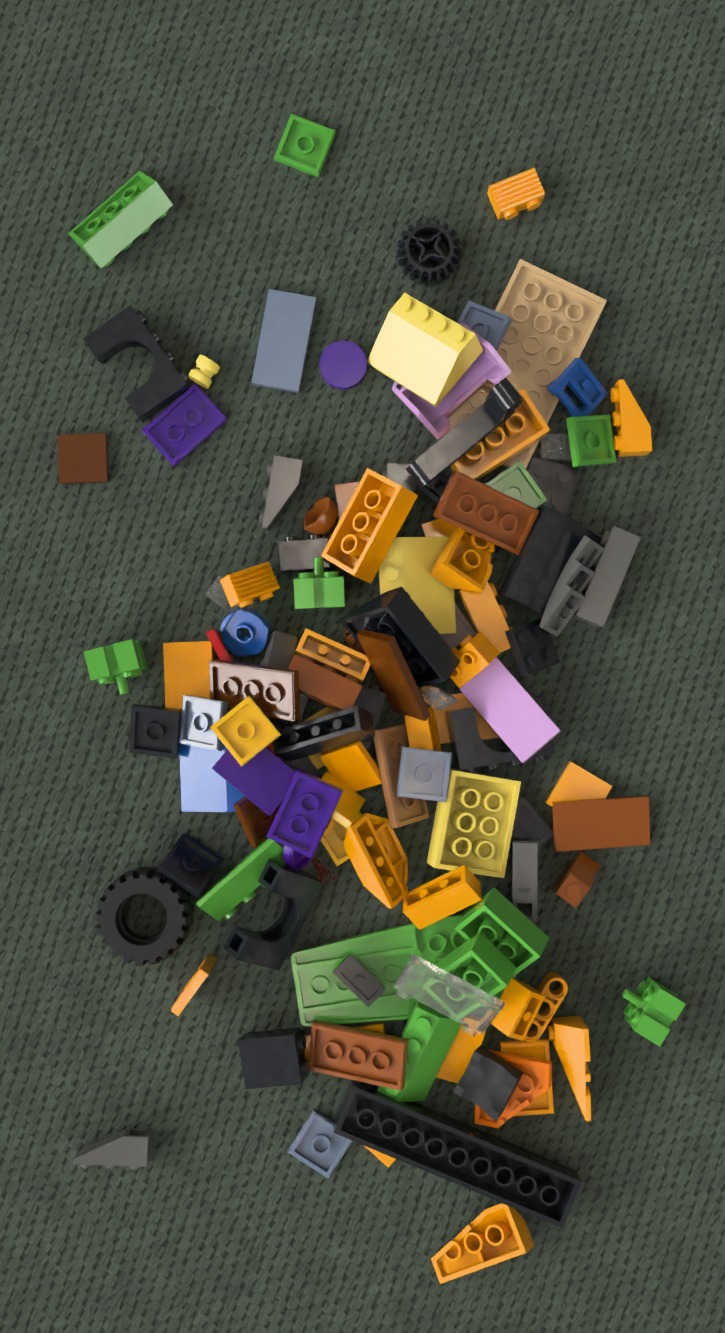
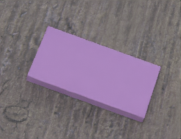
[460,657,561,763]

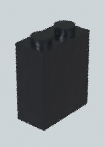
[238,1027,310,1089]

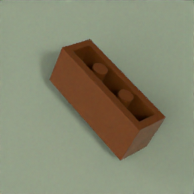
[288,654,362,711]

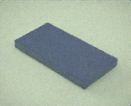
[251,289,316,393]

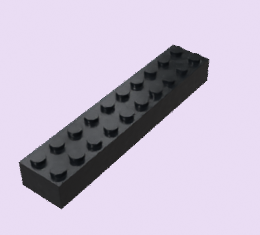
[333,1080,582,1228]

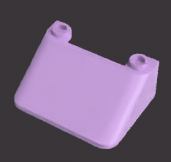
[392,323,512,440]

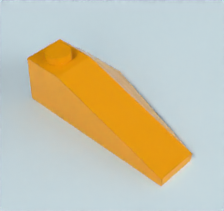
[430,527,495,593]
[547,1016,591,1121]
[431,1203,535,1284]

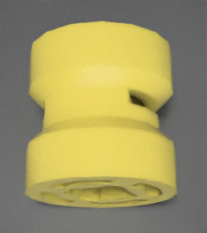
[188,355,220,389]

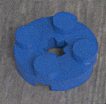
[220,607,270,656]

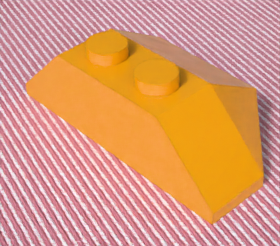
[343,813,408,909]

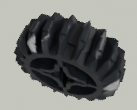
[396,217,462,286]

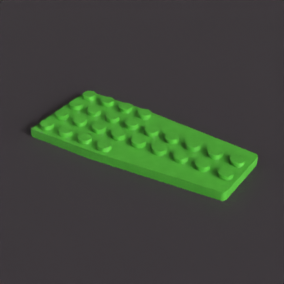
[291,913,516,1026]

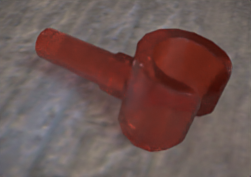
[311,855,336,886]

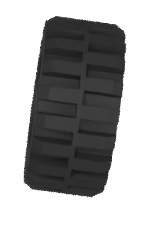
[95,867,194,966]

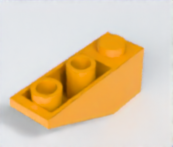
[611,379,652,457]

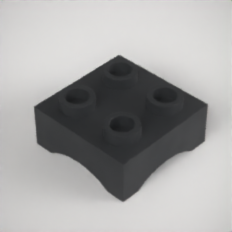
[454,1045,523,1121]

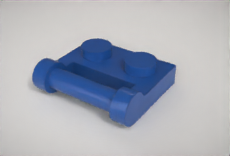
[547,358,608,417]

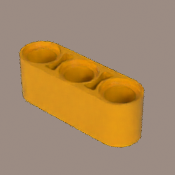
[405,707,442,751]
[524,972,568,1042]

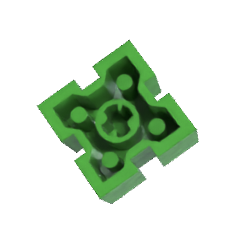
[293,557,345,609]
[84,639,148,695]
[622,977,686,1047]

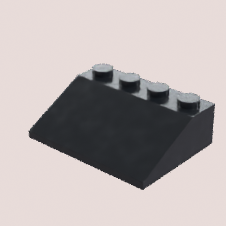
[498,505,601,617]
[340,587,460,688]

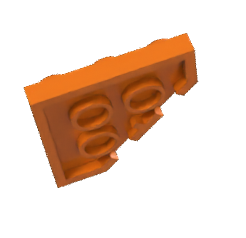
[474,1049,552,1128]

